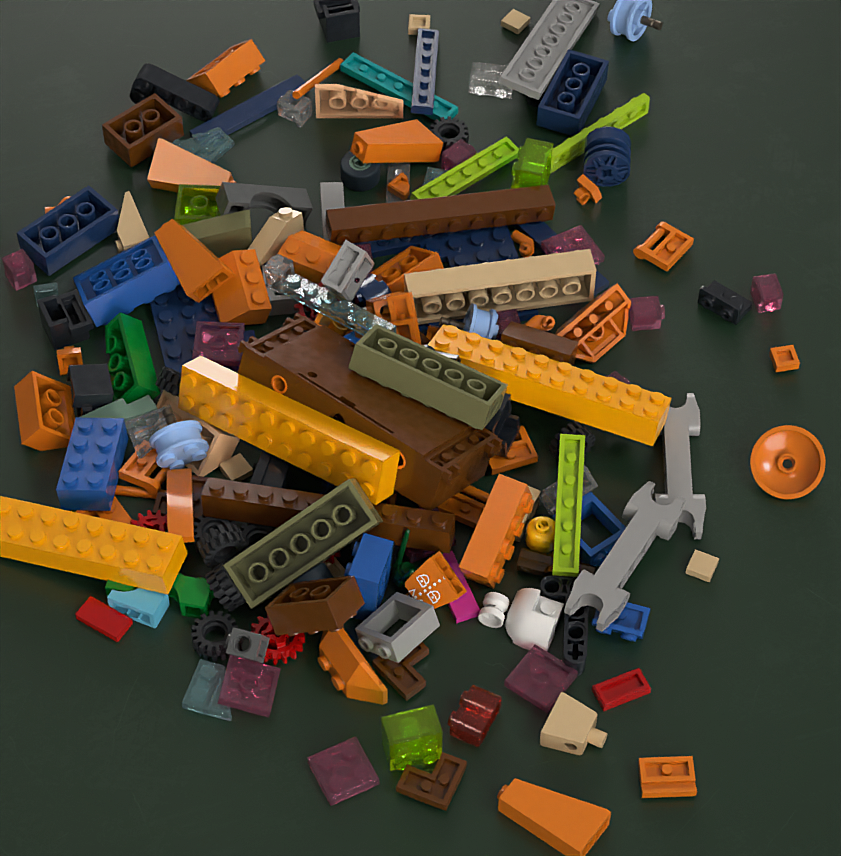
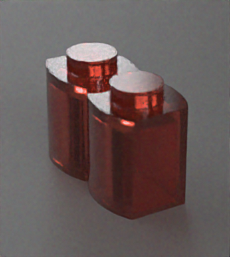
[447,685,502,747]

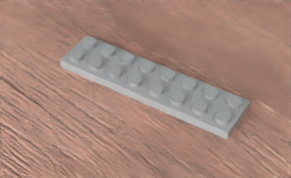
[499,0,600,100]

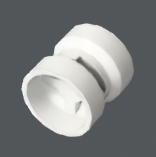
[478,592,509,628]

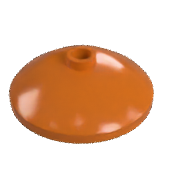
[750,425,826,499]

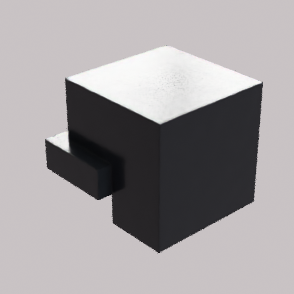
[313,0,360,43]
[37,289,94,351]
[66,364,114,417]
[484,393,520,458]
[250,450,293,489]

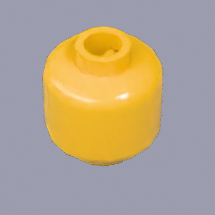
[525,516,555,553]

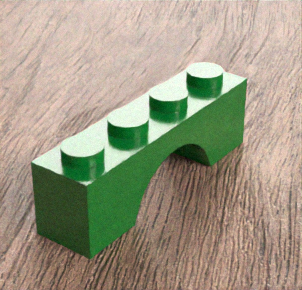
[105,573,214,619]

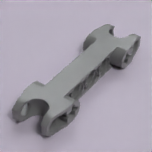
[654,393,706,539]
[564,481,686,632]

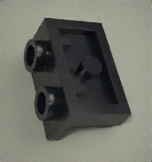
[697,280,753,325]

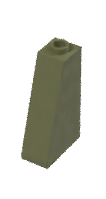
[182,210,252,258]

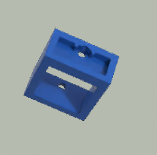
[552,491,626,566]

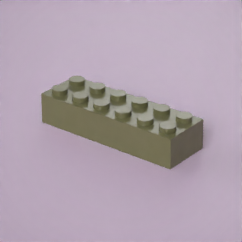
[349,324,508,430]
[223,478,383,609]

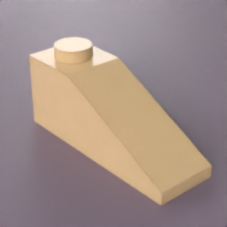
[115,191,149,254]
[247,207,304,266]

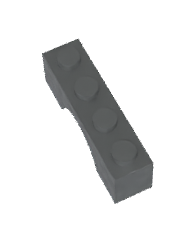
[215,182,313,224]

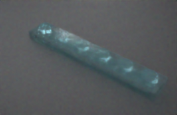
[277,273,397,336]

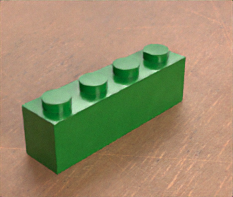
[105,312,161,404]

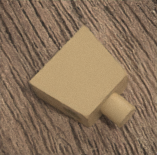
[540,692,608,755]

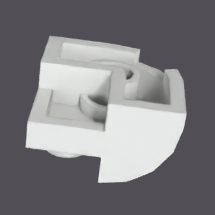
[505,588,564,656]

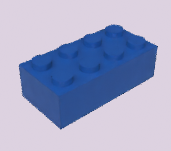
[56,417,129,511]

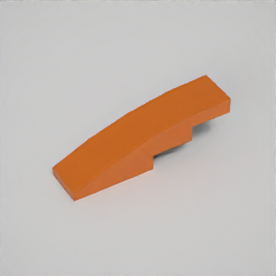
[386,291,421,345]
[167,468,194,543]

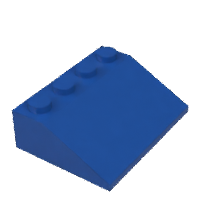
[73,235,180,327]

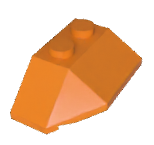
[555,283,631,364]
[318,628,388,705]

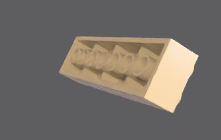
[404,249,596,325]

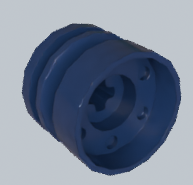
[583,127,631,187]

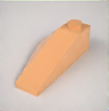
[315,84,403,118]
[156,390,240,477]

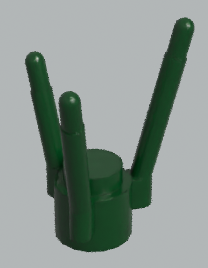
[391,529,443,588]

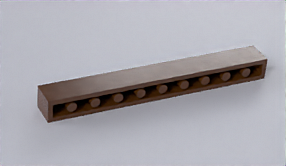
[325,185,556,245]
[201,477,455,554]

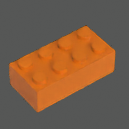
[459,474,534,589]

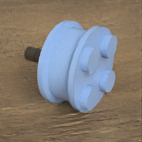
[607,0,663,41]
[439,303,499,339]
[149,407,209,470]

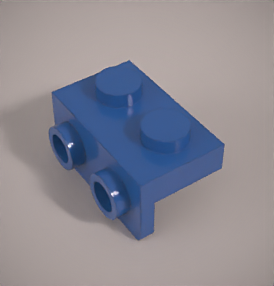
[591,602,651,642]

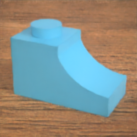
[107,588,170,629]

